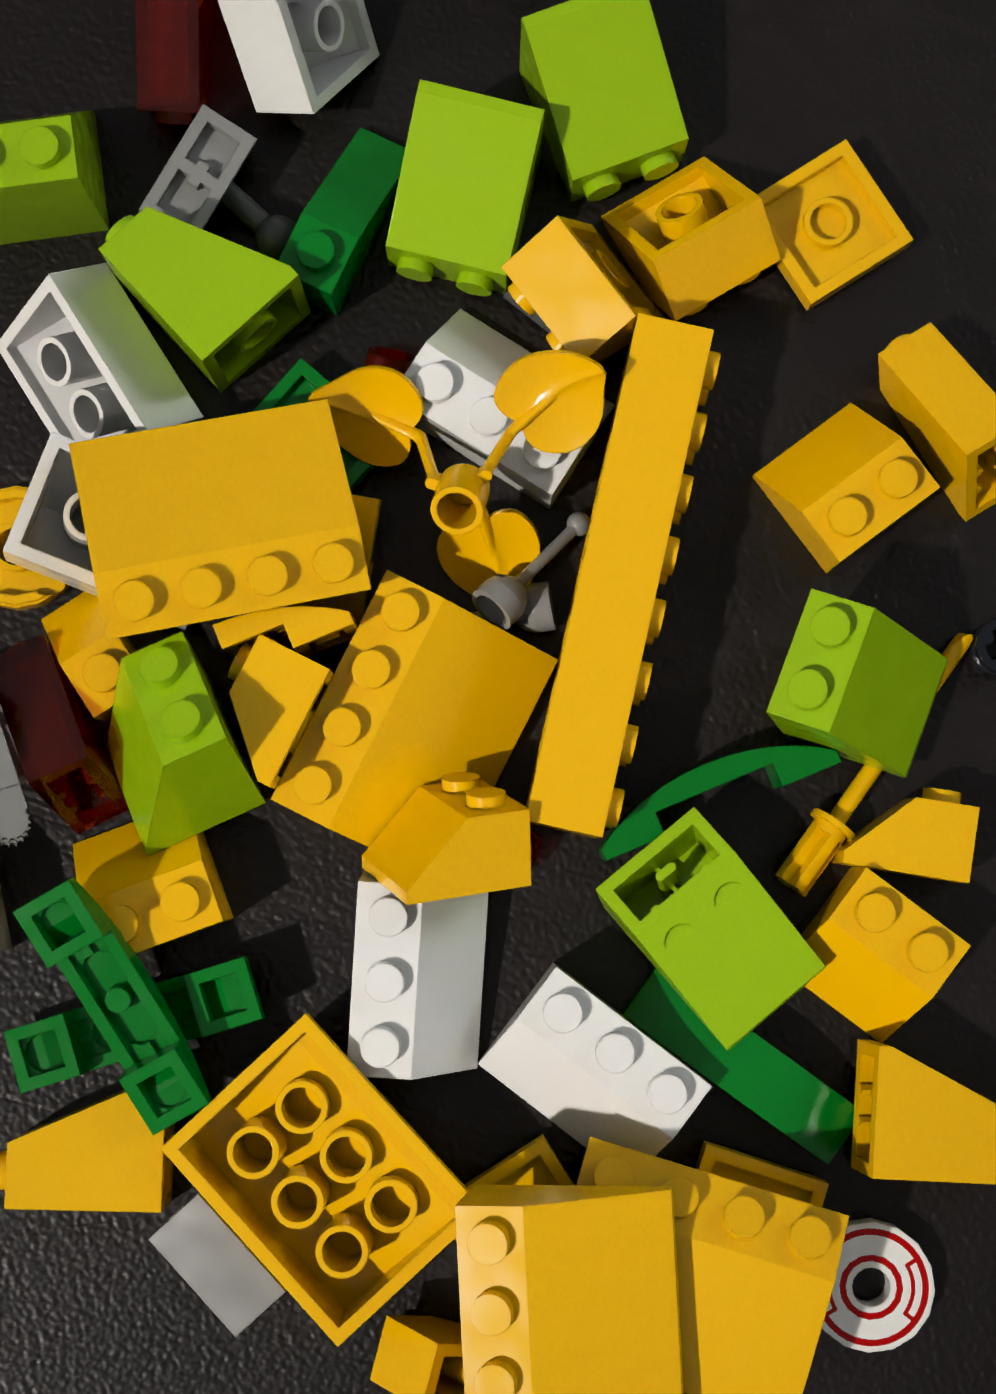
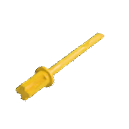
[775,633,973,897]

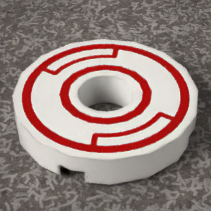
[822,1218,935,1353]

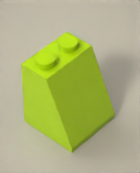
[519,0,689,202]
[385,79,545,297]
[0,109,110,245]
[99,206,311,393]
[766,588,948,778]
[106,631,266,856]

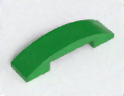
[598,745,842,861]
[12,877,211,1135]
[3,956,265,1094]
[622,968,854,1165]

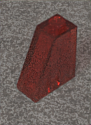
[135,0,216,124]
[0,634,129,834]

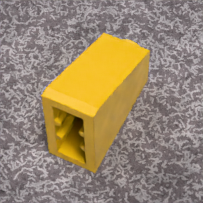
[878,322,996,522]
[851,1039,996,1185]
[0,1090,175,1213]

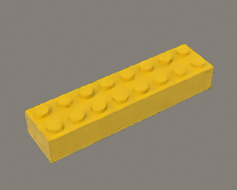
[526,313,721,838]

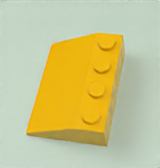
[69,399,371,640]
[271,570,558,847]
[160,1012,469,1347]
[577,1137,849,1394]
[455,1185,684,1394]

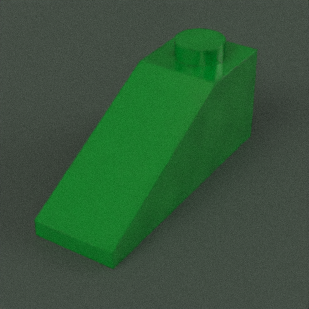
[278,127,405,316]

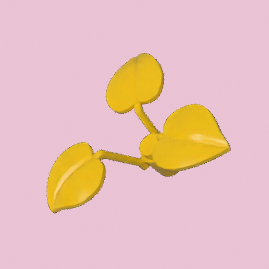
[308,350,607,595]

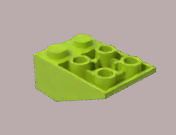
[595,807,826,1052]

